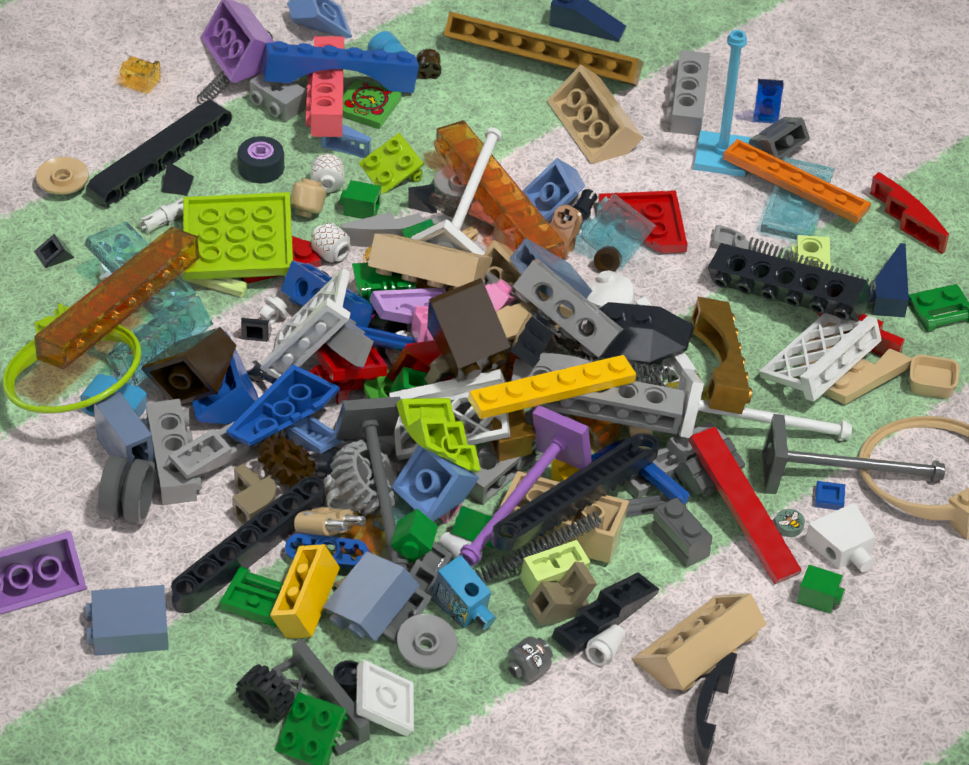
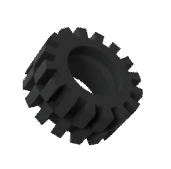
[236,664,295,724]

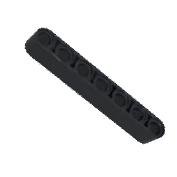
[86,100,232,208]
[171,476,325,614]

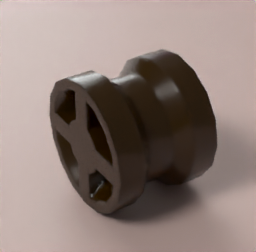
[416,49,442,79]

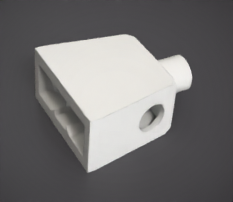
[806,503,875,572]

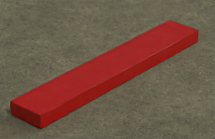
[688,427,802,584]

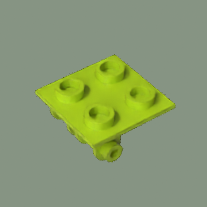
[359,132,425,194]

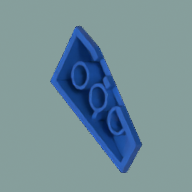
[192,331,259,424]
[226,364,340,446]

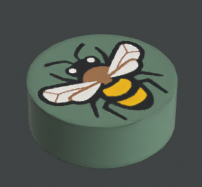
[775,509,805,537]

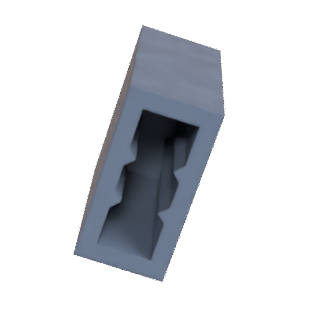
[509,238,593,310]
[94,391,154,465]
[323,552,420,642]
[86,585,169,656]

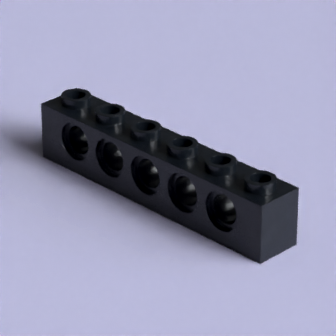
[707,243,872,322]

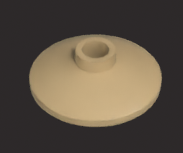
[36,157,89,195]

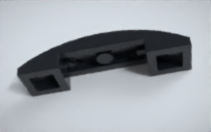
[694,652,737,765]

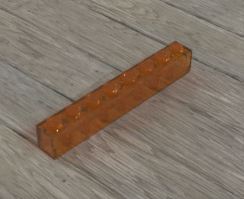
[434,120,565,260]
[34,226,199,370]

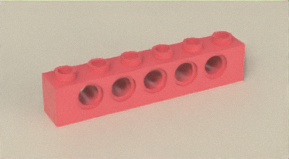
[306,36,344,137]

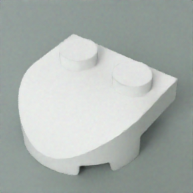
[586,270,635,309]

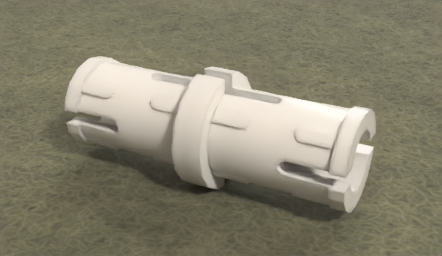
[139,197,183,234]

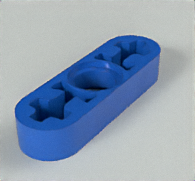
[285,533,371,569]

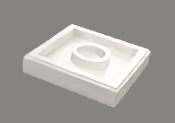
[357,659,414,737]

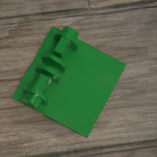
[352,263,416,304]
[274,692,348,765]

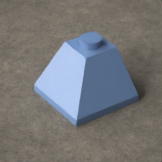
[287,0,352,38]
[521,158,586,227]
[391,445,479,521]

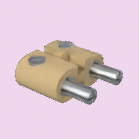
[294,507,366,536]

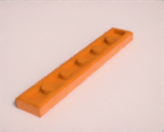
[723,139,871,224]

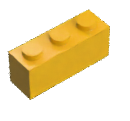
[270,544,340,638]

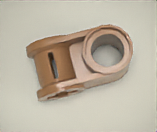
[542,205,583,259]

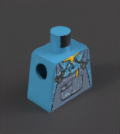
[431,555,496,630]

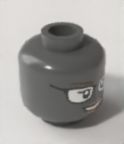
[507,636,553,682]

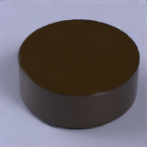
[594,246,622,272]

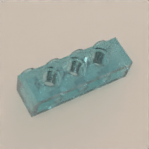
[105,294,213,385]

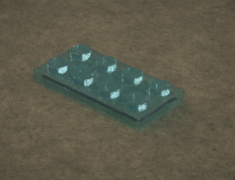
[760,157,835,240]
[84,221,196,317]

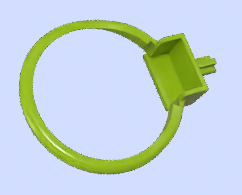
[3,303,142,414]

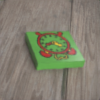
[343,79,401,129]

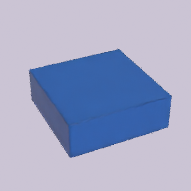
[814,481,846,510]

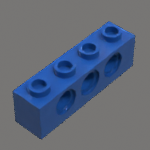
[281,261,375,327]

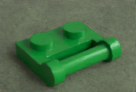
[908,284,969,332]
[220,566,284,627]

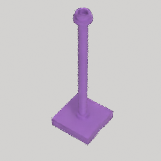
[459,405,592,566]

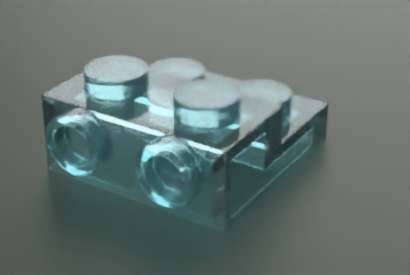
[580,193,656,268]

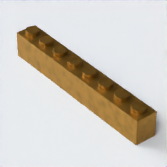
[443,11,644,85]

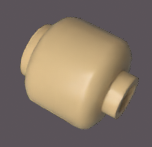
[290,178,326,218]

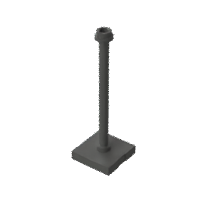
[335,396,409,571]
[762,414,945,494]

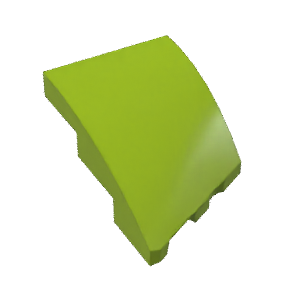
[396,398,481,473]

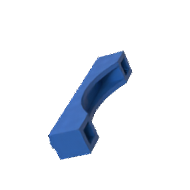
[262,41,419,93]

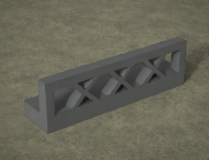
[272,639,370,756]

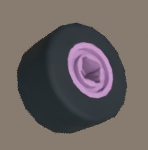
[237,136,285,184]

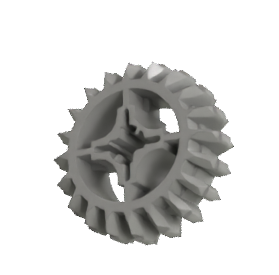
[330,440,400,518]

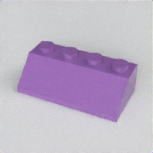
[200,0,274,83]
[0,529,87,614]

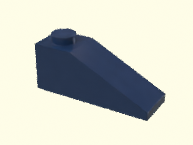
[549,0,626,42]
[868,243,909,318]

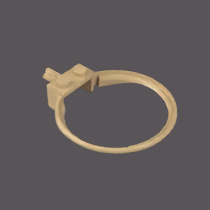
[859,416,969,540]

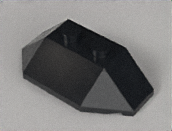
[584,302,694,365]

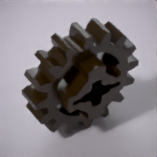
[257,434,317,488]

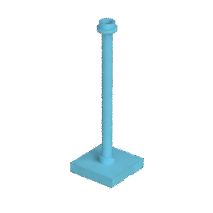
[694,30,751,177]

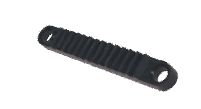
[491,433,659,552]

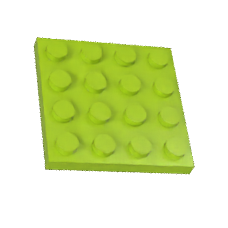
[183,192,293,280]

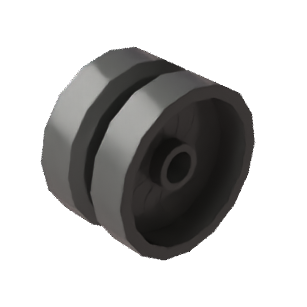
[98,455,155,524]

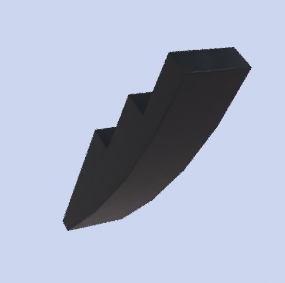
[510,309,554,368]
[551,572,660,655]

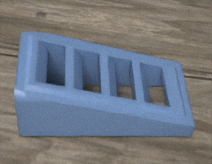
[321,124,371,158]
[286,415,343,454]

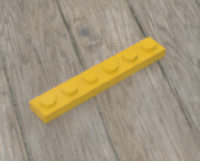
[468,355,637,419]

